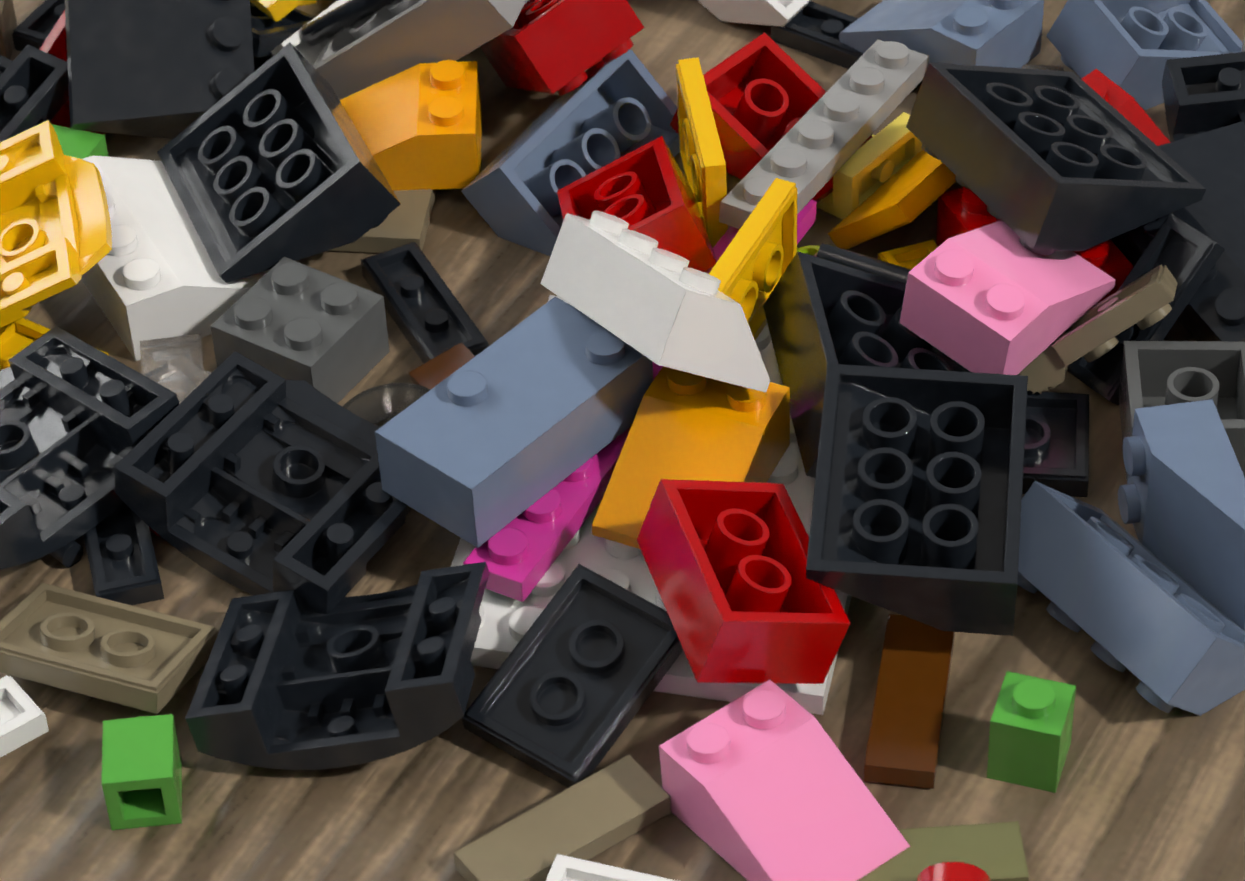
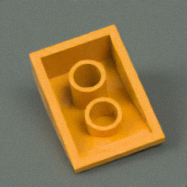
[340,60,482,191]
[592,366,790,549]

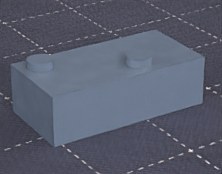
[375,297,653,548]

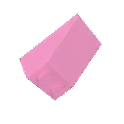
[899,220,1116,375]
[659,679,910,881]

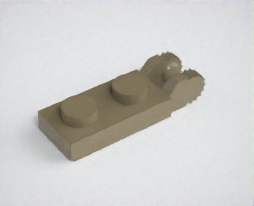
[1020,265,1178,394]

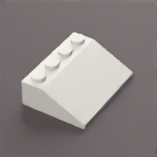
[81,155,271,361]

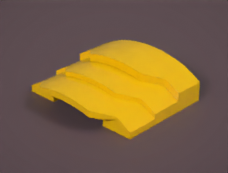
[0,120,112,329]

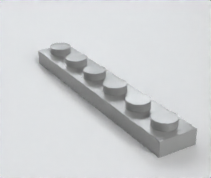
[719,40,929,229]

